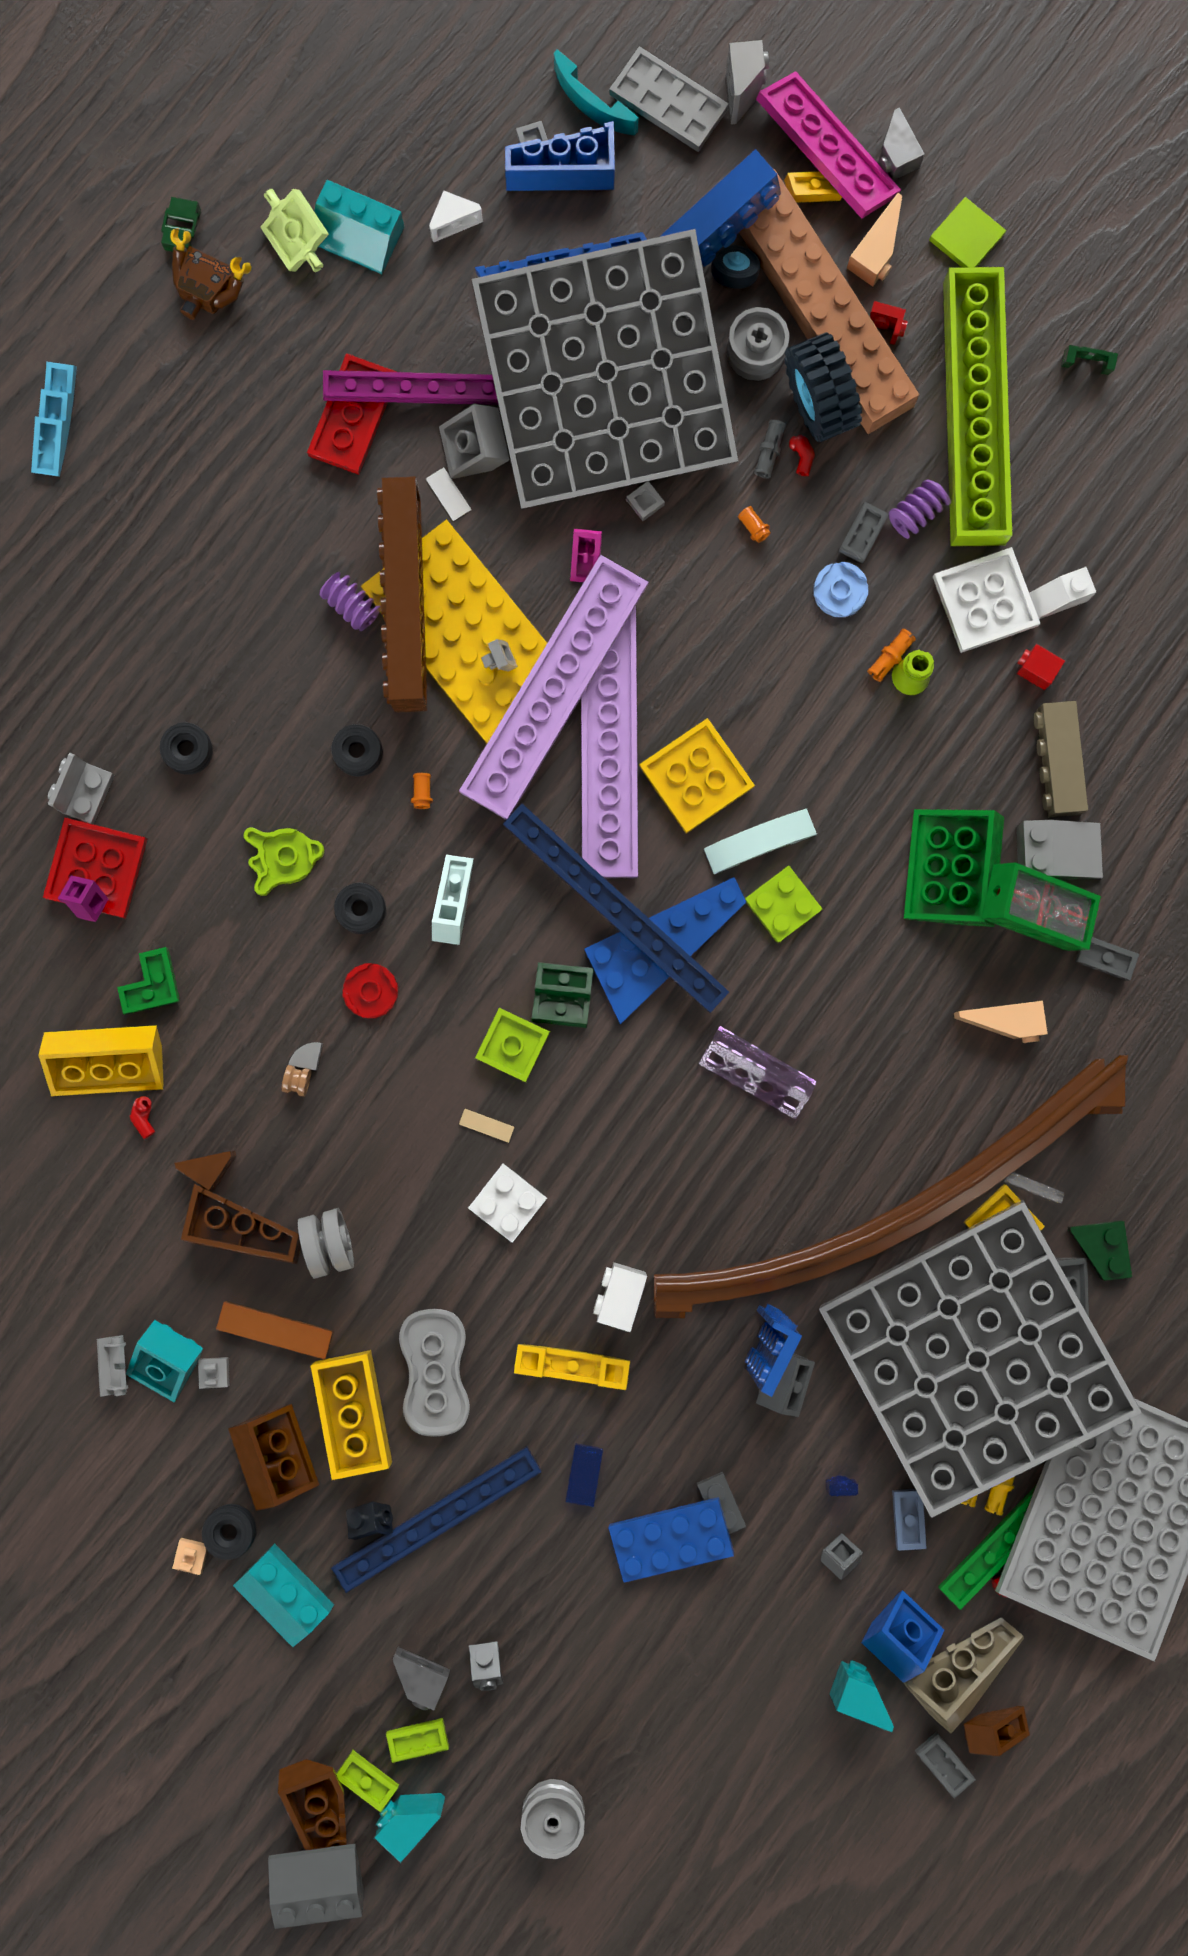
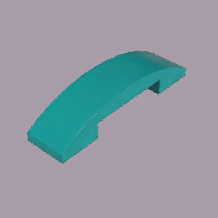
[554,49,639,135]

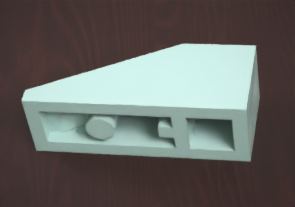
[432,855,473,945]

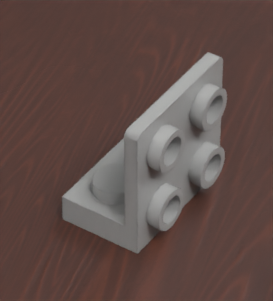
[48,753,115,825]

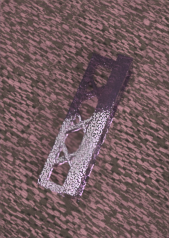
[698,1026,817,1119]

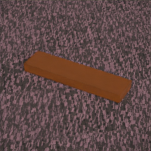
[216,1301,334,1359]

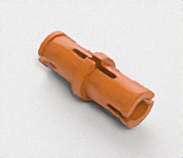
[867,628,916,682]

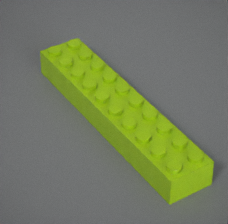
[943,267,1012,546]

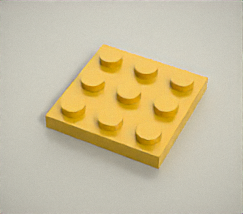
[639,718,755,834]

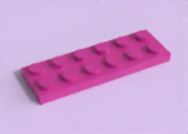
[756,71,901,219]

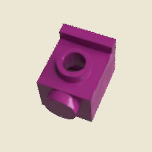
[58,876,109,922]

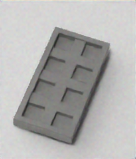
[609,46,729,152]

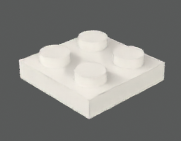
[468,1163,547,1243]

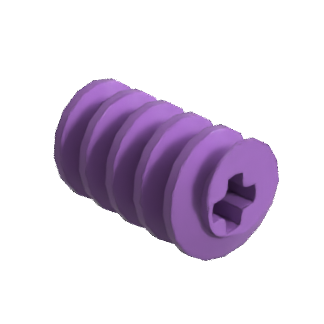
[889,480,951,539]
[320,572,381,631]

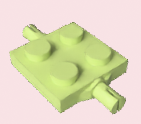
[260,189,329,272]

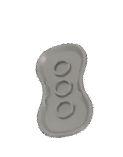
[399,1309,470,1437]

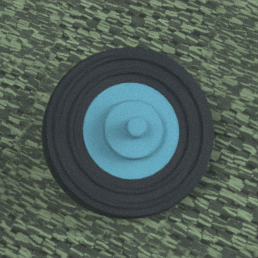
[711,245,760,289]

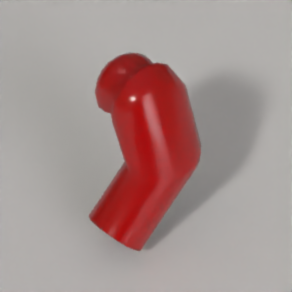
[789,435,815,477]
[130,1096,156,1139]

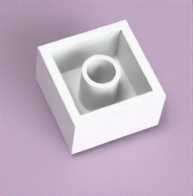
[593,1262,647,1332]

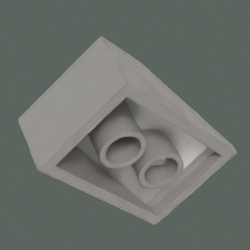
[1016,820,1103,880]

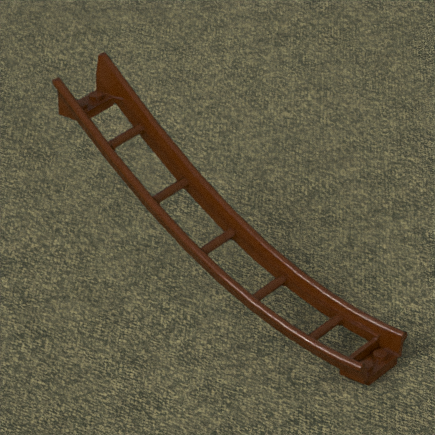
[654,1055,1128,1318]

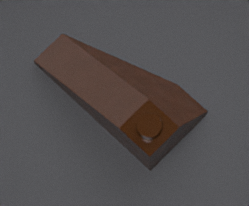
[278,1759,347,1850]

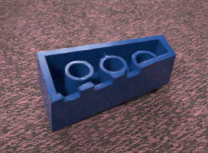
[505,121,615,191]

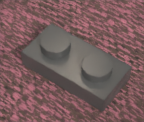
[1075,937,1139,981]
[697,1472,746,1534]

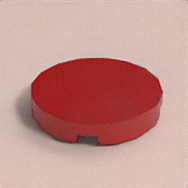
[342,963,398,1019]

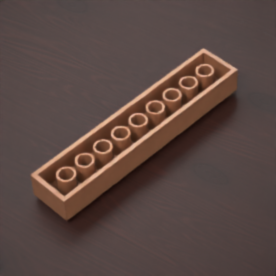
[739,169,919,434]

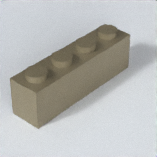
[1034,701,1088,818]

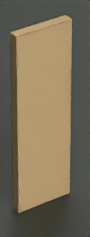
[459,1109,514,1143]

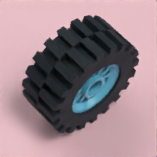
[784,332,862,442]

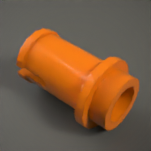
[738,506,771,543]
[411,773,433,809]

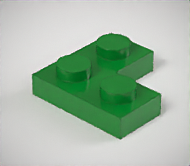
[117,947,180,1015]

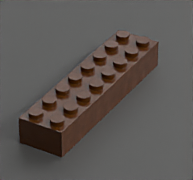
[377,476,428,712]

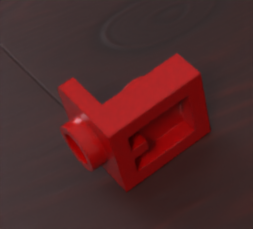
[869,301,908,345]

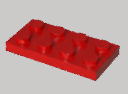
[307,353,396,475]

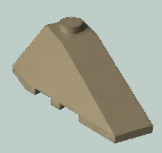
[904,1617,1024,1733]

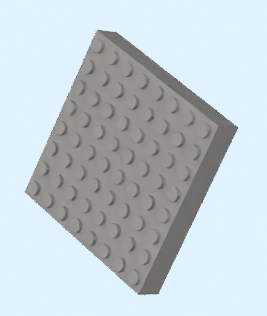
[472,229,738,509]
[819,1200,1142,1518]

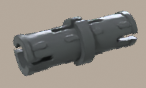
[754,420,786,479]

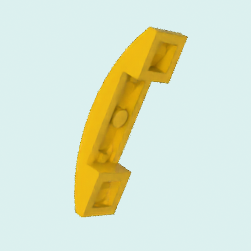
[514,1344,630,1390]

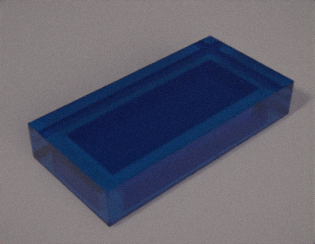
[566,1443,603,1507]

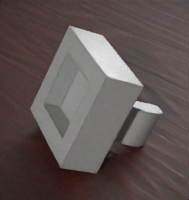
[481,639,518,672]
[198,1357,230,1389]

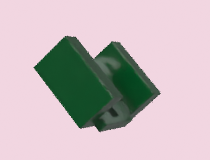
[161,197,201,252]
[1061,345,1118,375]

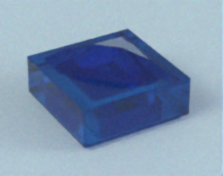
[826,1476,858,1496]

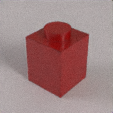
[1016,644,1065,690]

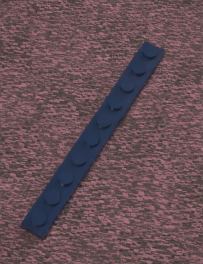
[503,804,729,1013]

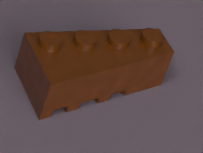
[181,1184,301,1264]

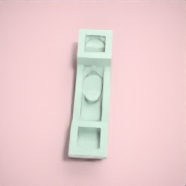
[704,809,817,874]

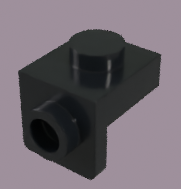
[346,1501,393,1540]

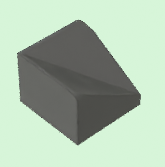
[821,1533,863,1580]

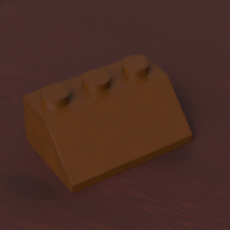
[228,1404,319,1510]

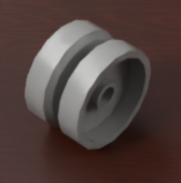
[727,307,789,381]
[298,1208,354,1279]
[521,1779,585,1859]

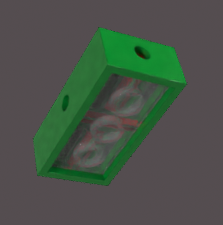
[981,862,1101,951]

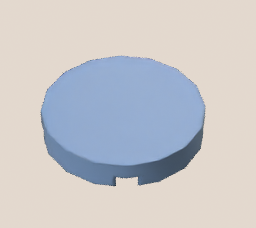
[813,562,868,617]

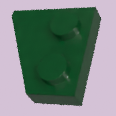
[1068,1220,1132,1281]

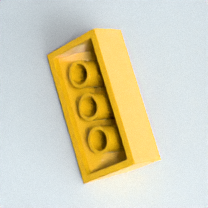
[38,1025,164,1096]

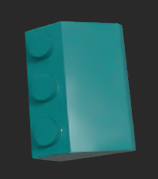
[314,180,404,274]
[233,1543,334,1647]

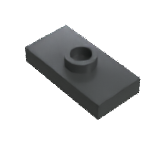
[839,502,889,564]
[915,1731,976,1799]

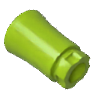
[892,650,934,695]

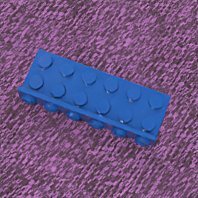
[745,1304,802,1397]

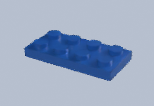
[608,1497,734,1583]

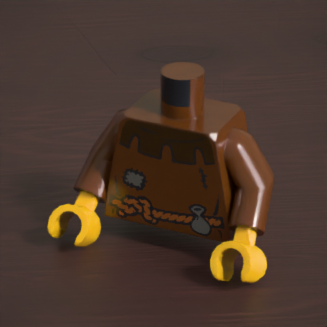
[170,228,251,320]

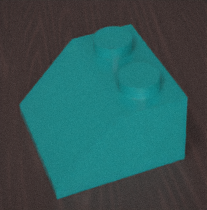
[126,1320,203,1402]
[830,1661,894,1732]
[375,1793,445,1863]

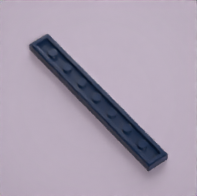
[331,1446,542,1593]

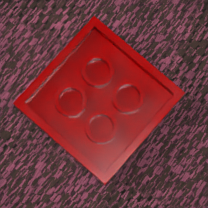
[43,818,148,919]

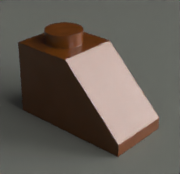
[964,1706,1030,1756]

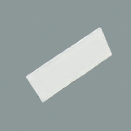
[426,467,471,521]

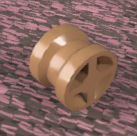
[282,1065,311,1097]

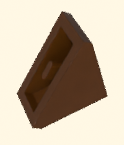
[174,1151,236,1190]

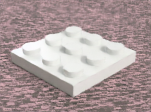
[933,547,1040,653]

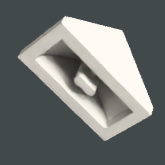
[429,191,483,242]

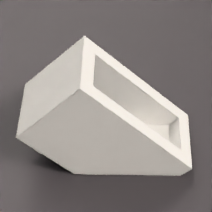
[1029,567,1096,619]

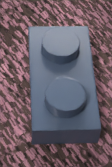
[892,1489,926,1550]

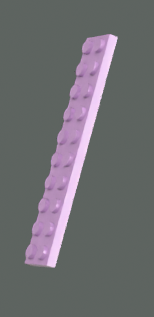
[459,555,648,820]
[581,606,638,878]

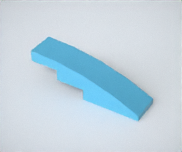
[31,362,77,477]

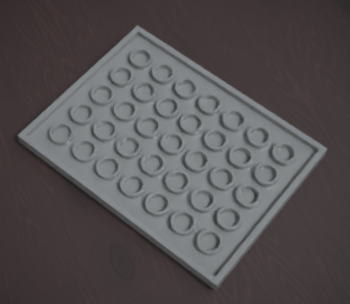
[995,1398,1188,1662]

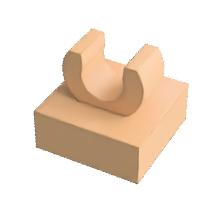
[172,1538,208,1575]

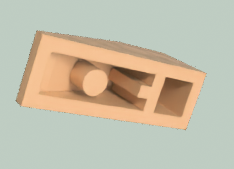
[847,193,902,287]
[954,1001,1048,1043]

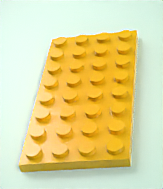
[361,519,547,744]

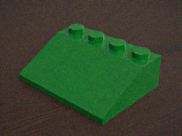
[904,809,1004,927]

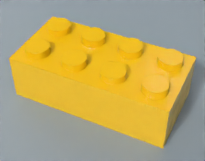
[311,1350,392,1480]

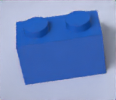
[861,1590,944,1683]

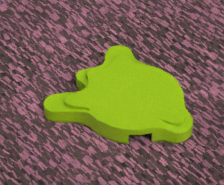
[244,827,324,896]

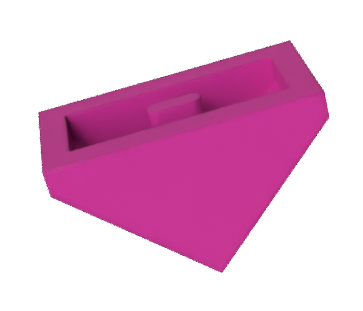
[570,529,602,582]

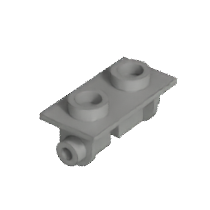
[97,1335,128,1397]

